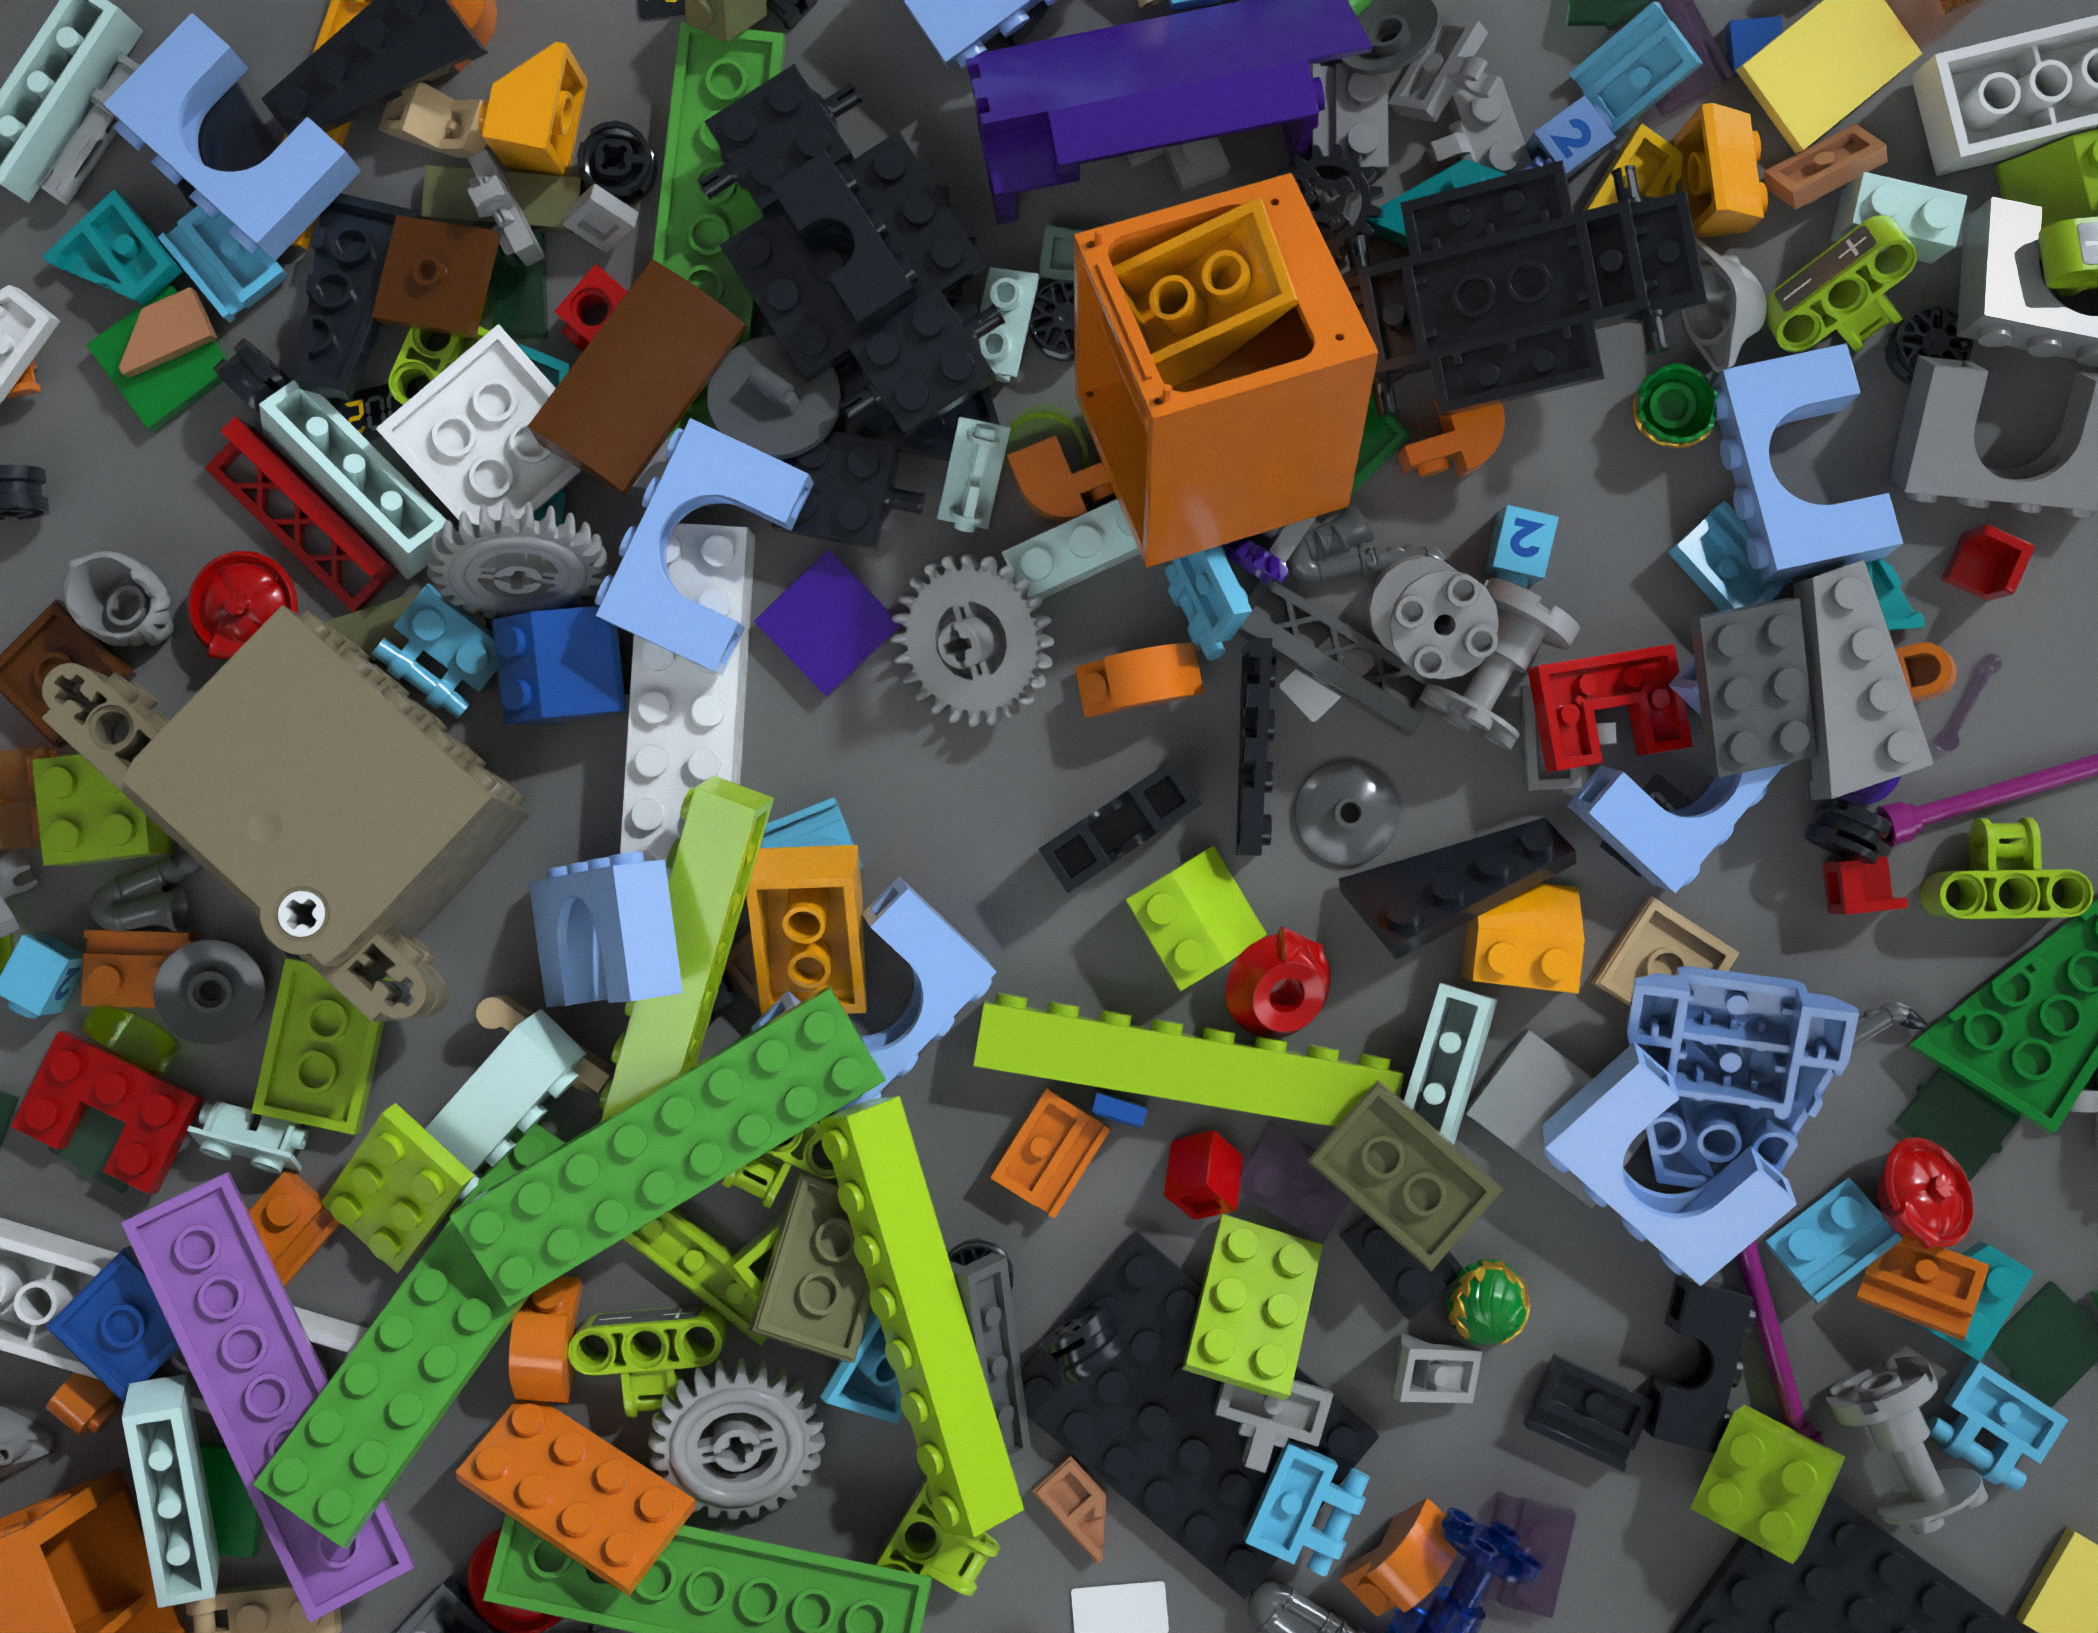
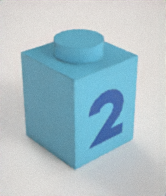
[1483,505,1559,589]
[0,933,83,1019]

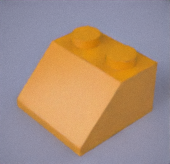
[478,42,588,176]
[1673,103,1768,239]
[1461,883,1585,994]

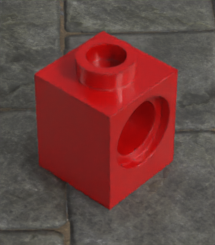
[554,264,628,352]

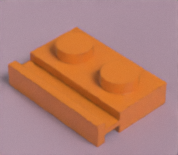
[81,929,197,1008]
[990,1086,1111,1219]
[249,1169,342,1289]
[1856,1230,1990,1341]

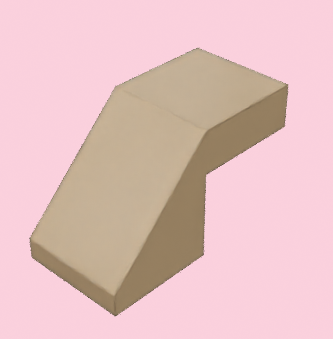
[378,82,486,158]

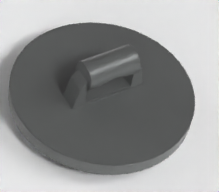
[707,335,841,460]

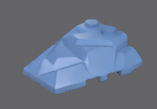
[1626,966,1859,1188]

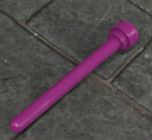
[1875,753,2098,847]
[1737,1241,1825,1446]

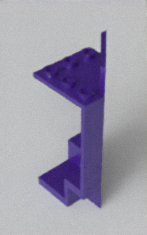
[966,0,1373,225]

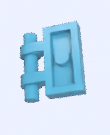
[1164,545,1252,661]
[372,583,498,719]
[1927,1357,2068,1492]
[1243,1439,1370,1576]

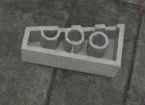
[1793,560,1934,800]

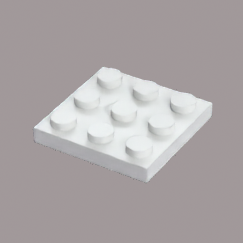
[376,324,582,525]

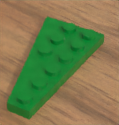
[1906,899,2098,1135]

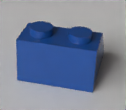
[492,606,626,725]

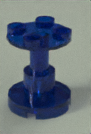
[1385,1507,1543,1633]

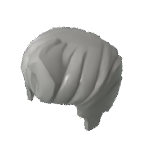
[63,551,174,646]

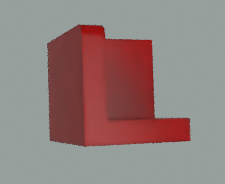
[1941,524,2035,601]
[1822,856,1908,915]
[1163,1130,1243,1221]

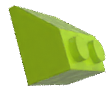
[1994,129,2098,262]
[1124,845,1267,991]

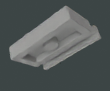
[1310,64,1389,173]

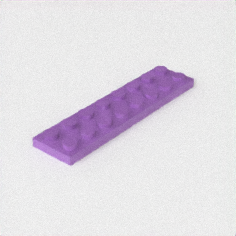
[121,1172,415,1623]

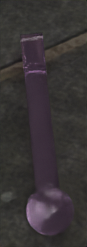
[1935,653,2003,751]

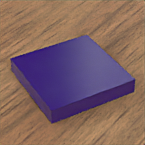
[754,549,902,698]

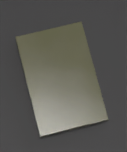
[1308,1080,1504,1271]
[748,1171,871,1363]

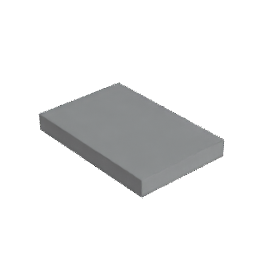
[1464,1029,1647,1209]

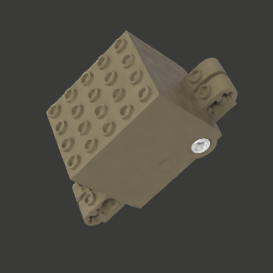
[42,605,530,1021]

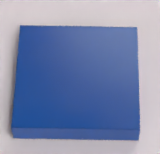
[46,1246,180,1403]

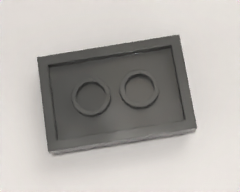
[1690,598,1817,778]

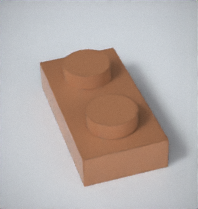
[1764,124,1888,210]

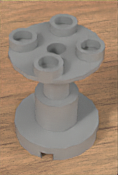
[1366,555,1499,679]
[1419,578,1580,750]
[1826,1357,1988,1535]

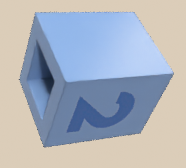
[1526,95,1616,180]

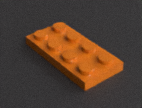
[455,1399,696,1596]

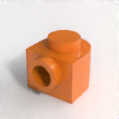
[1895,642,1957,703]
[46,1373,119,1436]

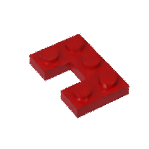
[1527,644,1693,773]
[11,1031,204,1194]

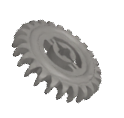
[426,501,608,619]
[890,553,1054,727]
[648,1357,825,1521]

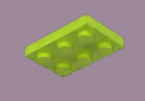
[251,957,394,1135]
[321,1103,475,1274]
[1182,1214,1323,1401]

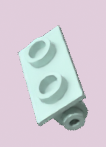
[979,267,1040,383]
[937,417,1011,532]
[187,1101,309,1174]

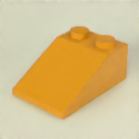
[1113,197,1299,387]
[746,845,867,1017]

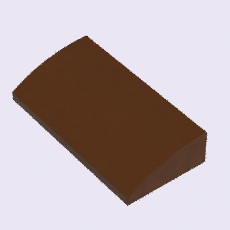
[528,259,747,496]

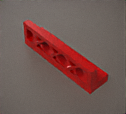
[204,416,399,612]

